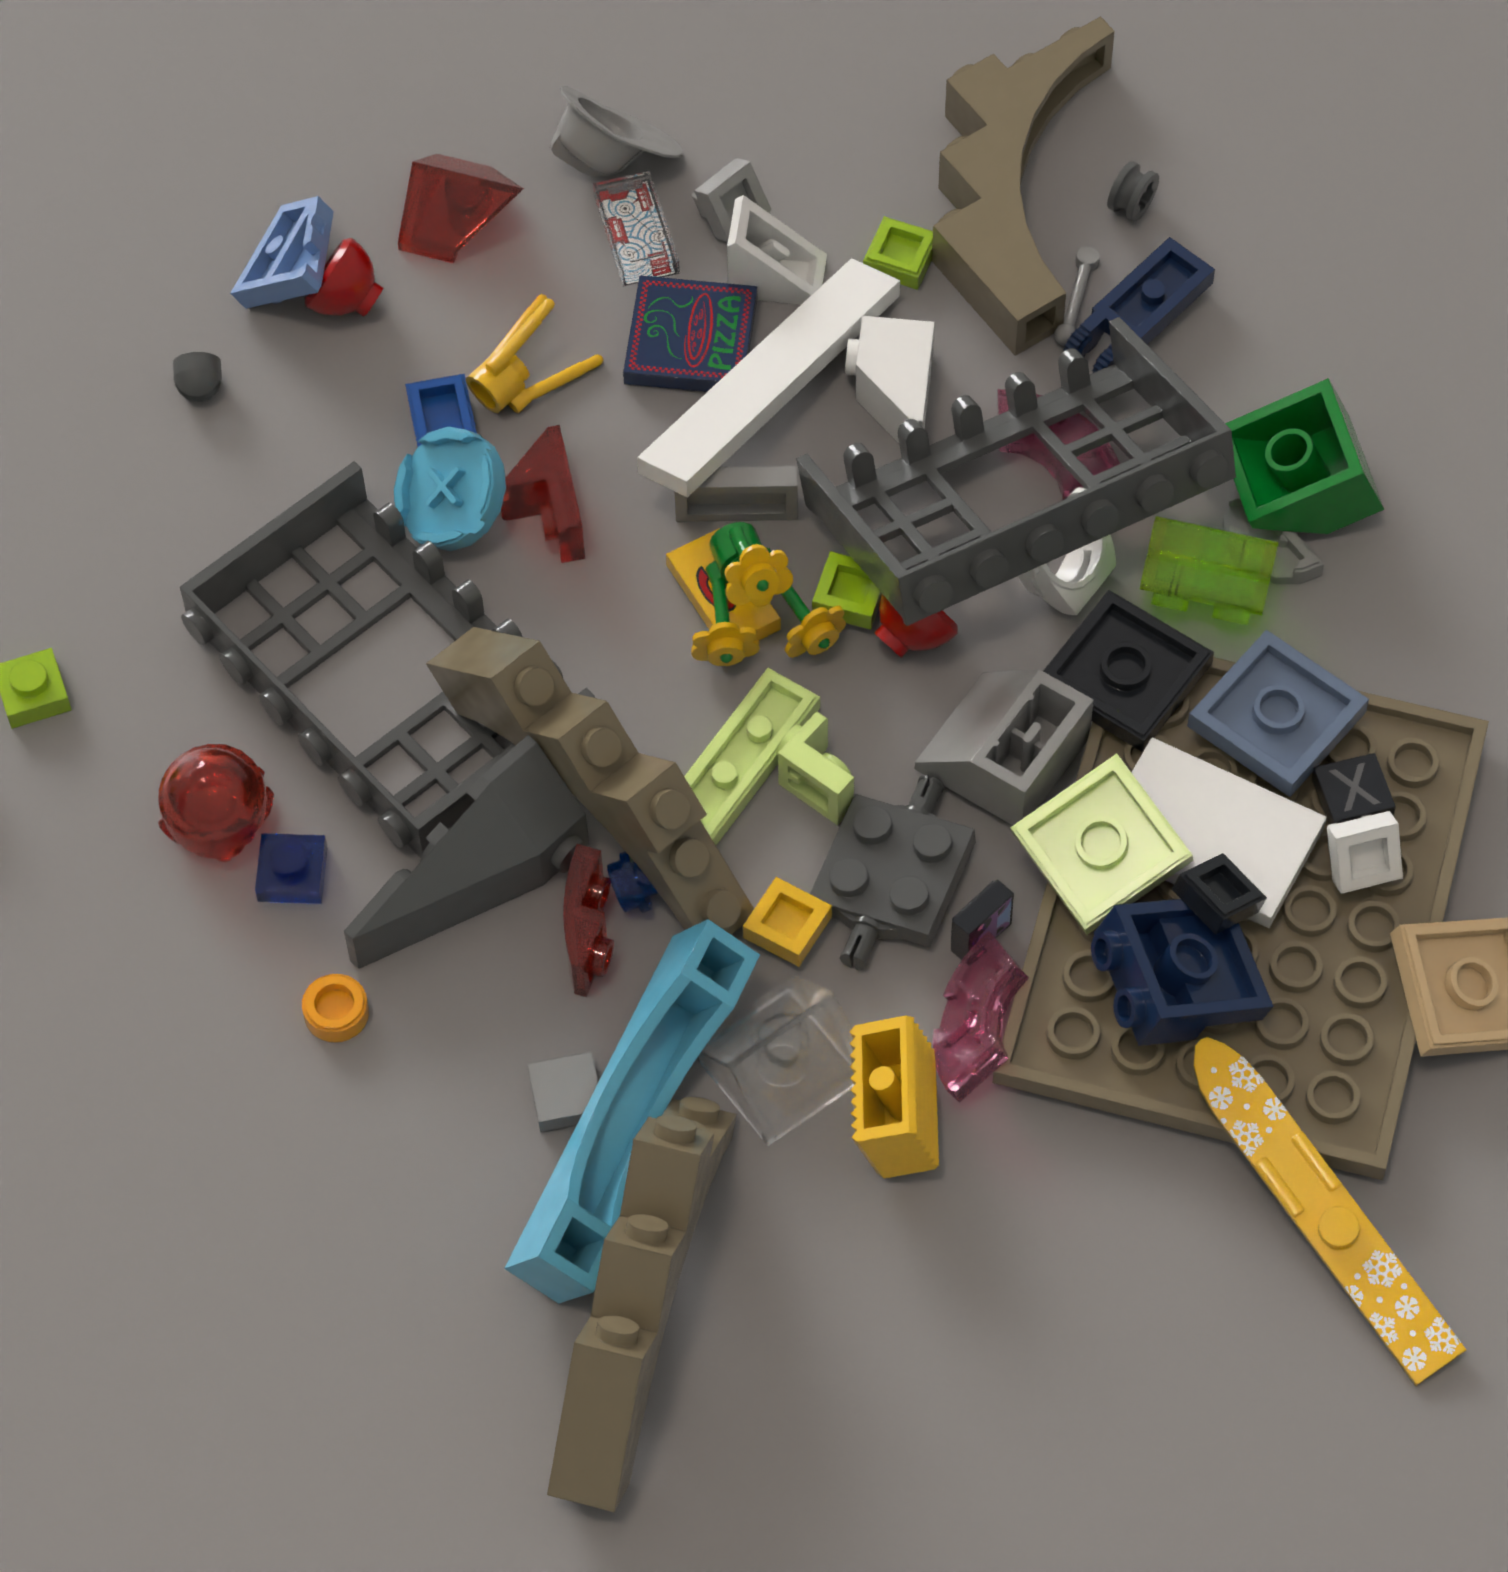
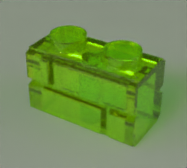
[1140,516,1280,625]

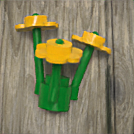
[691,522,846,666]

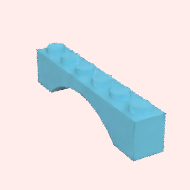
[504,919,760,1304]

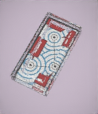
[593,171,680,287]

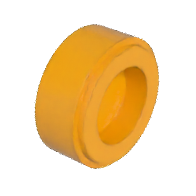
[302,974,369,1042]

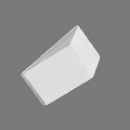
[727,195,827,305]

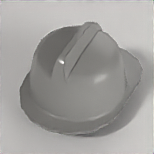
[550,86,683,177]

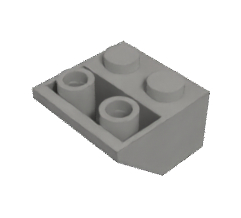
[914,669,1094,825]

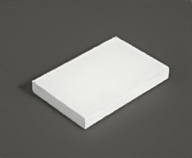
[1131,737,1327,928]

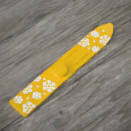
[1194,1037,1467,1386]

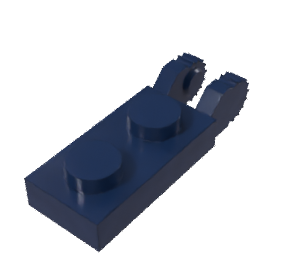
[1063,237,1215,373]

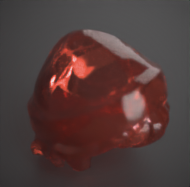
[158,744,274,863]

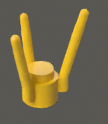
[466,294,604,414]

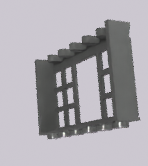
[796,317,1236,626]
[180,461,595,858]

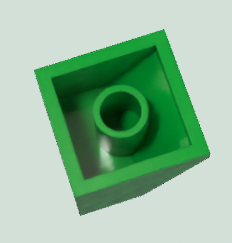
[1225,378,1384,534]

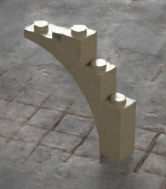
[932,16,1115,356]
[426,627,754,935]
[547,1097,737,1512]

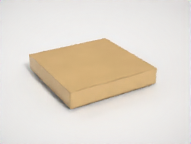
[1390,917,1508,1057]

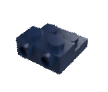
[1091,899,1274,1046]

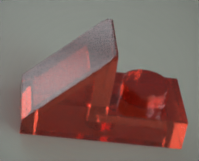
[501,425,585,563]

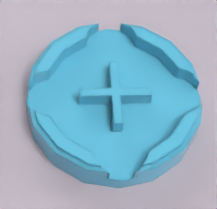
[394,427,506,551]

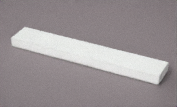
[637,258,900,498]

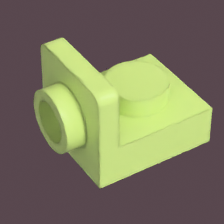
[776,712,854,826]

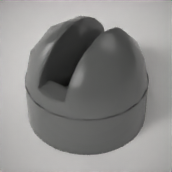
[173,352,222,403]

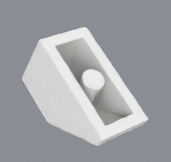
[845,316,935,443]

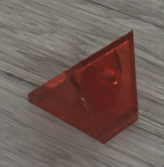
[398,153,524,264]

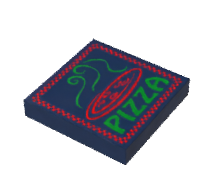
[623,275,758,392]

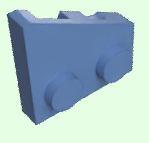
[230,196,334,309]

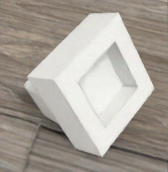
[1327,811,1403,894]

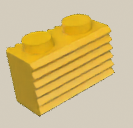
[849,1015,939,1179]

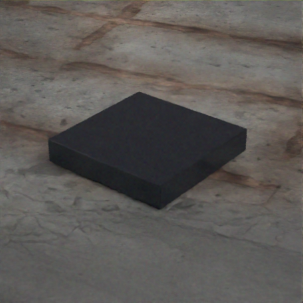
[1043,590,1214,752]

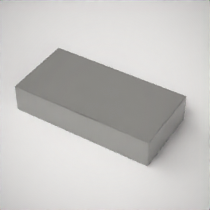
[674,466,798,522]

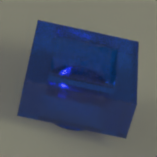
[255,833,328,904]

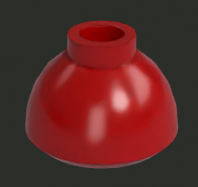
[304,238,384,317]
[874,594,958,658]

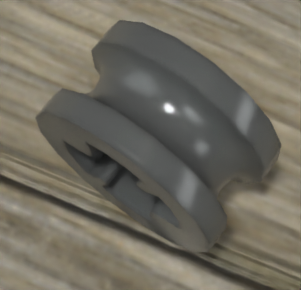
[1107,161,1160,221]

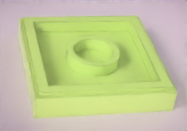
[1010,753,1194,935]

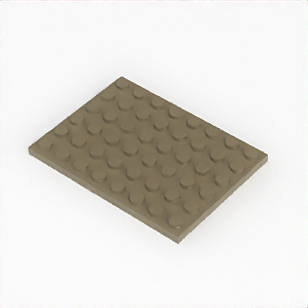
[992,657,1489,1180]

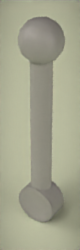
[1054,246,1100,347]

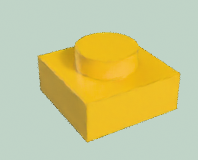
[743,877,832,967]

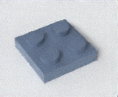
[1187,630,1369,797]

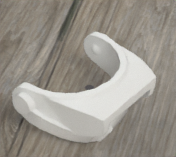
[1018,487,1116,615]

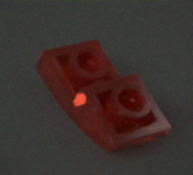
[563,844,614,997]

